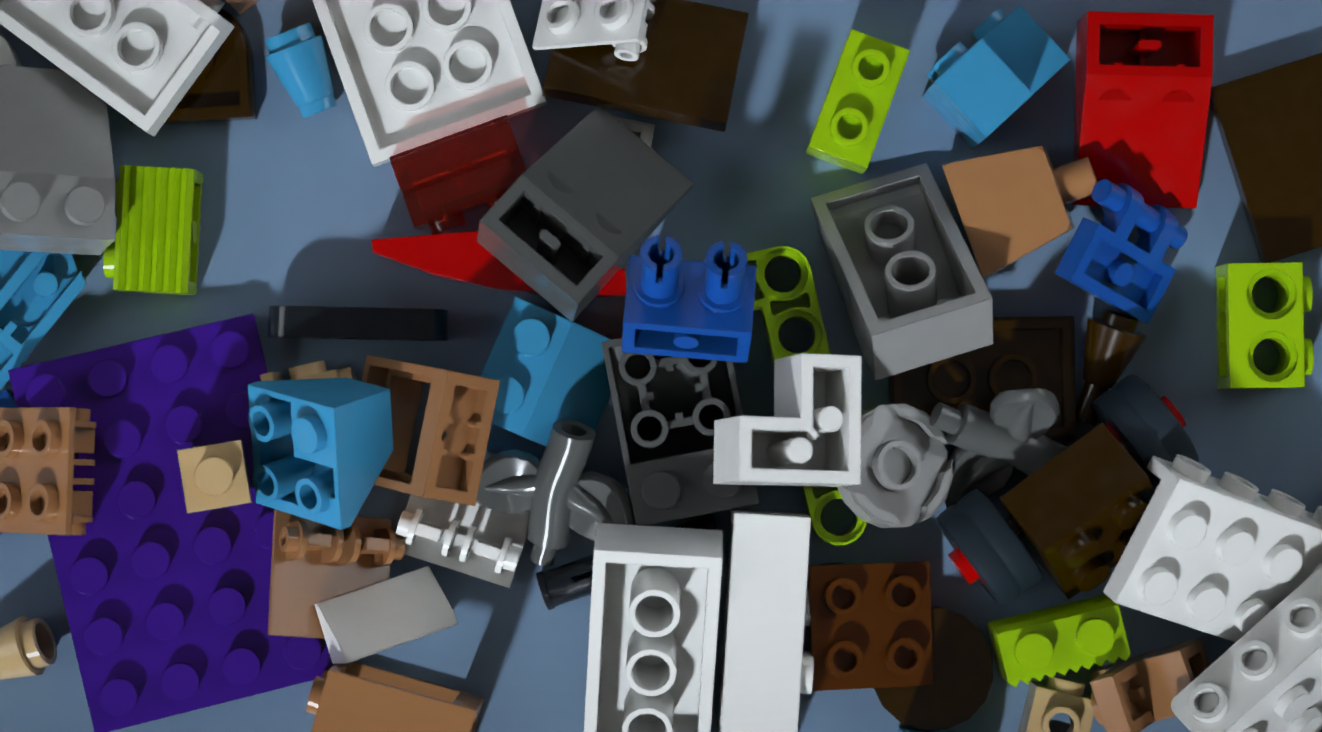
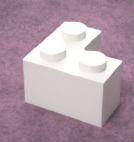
[713,353,862,487]

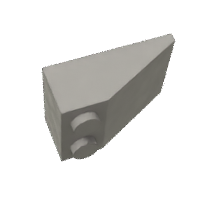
[0,65,115,256]
[810,163,993,381]

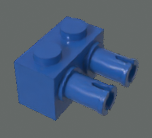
[622,235,757,363]

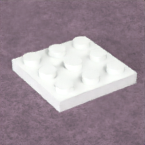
[312,0,548,167]

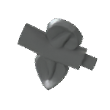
[929,388,1068,508]
[476,420,635,566]

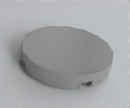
[838,404,954,528]

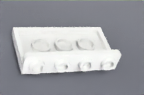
[0,0,235,137]
[1103,454,1322,642]
[1171,566,1322,732]

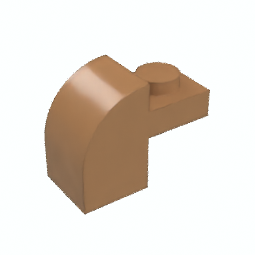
[1090,637,1210,732]

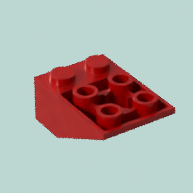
[1072,11,1214,209]

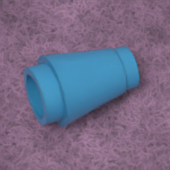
[264,22,337,118]

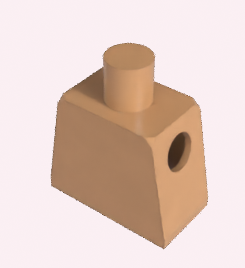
[942,146,1098,277]

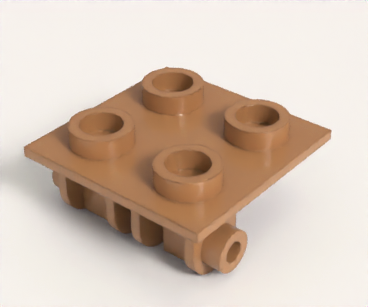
[0,407,97,536]
[268,510,405,639]

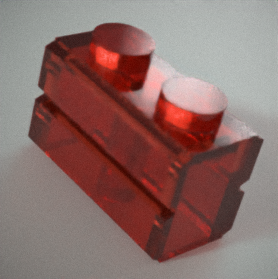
[389,115,527,235]

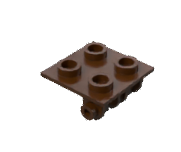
[808,561,933,691]

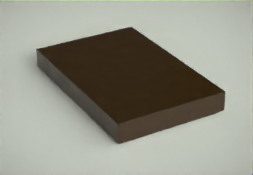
[543,0,749,132]
[1210,53,1322,263]
[888,316,1076,440]

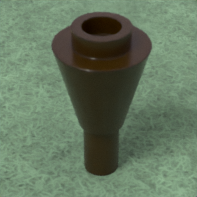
[1076,309,1147,425]

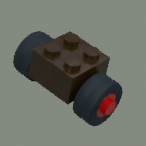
[936,374,1199,607]

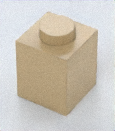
[177,440,253,513]

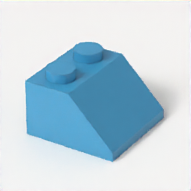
[480,296,611,446]

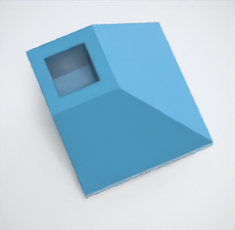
[248,377,394,530]

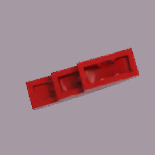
[372,231,627,297]

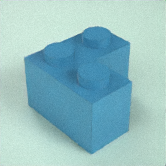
[923,5,1071,149]

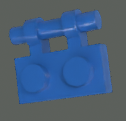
[1055,179,1188,325]

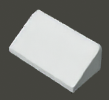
[314,566,458,664]

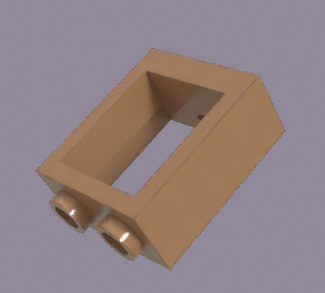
[361,355,500,506]
[306,661,485,732]

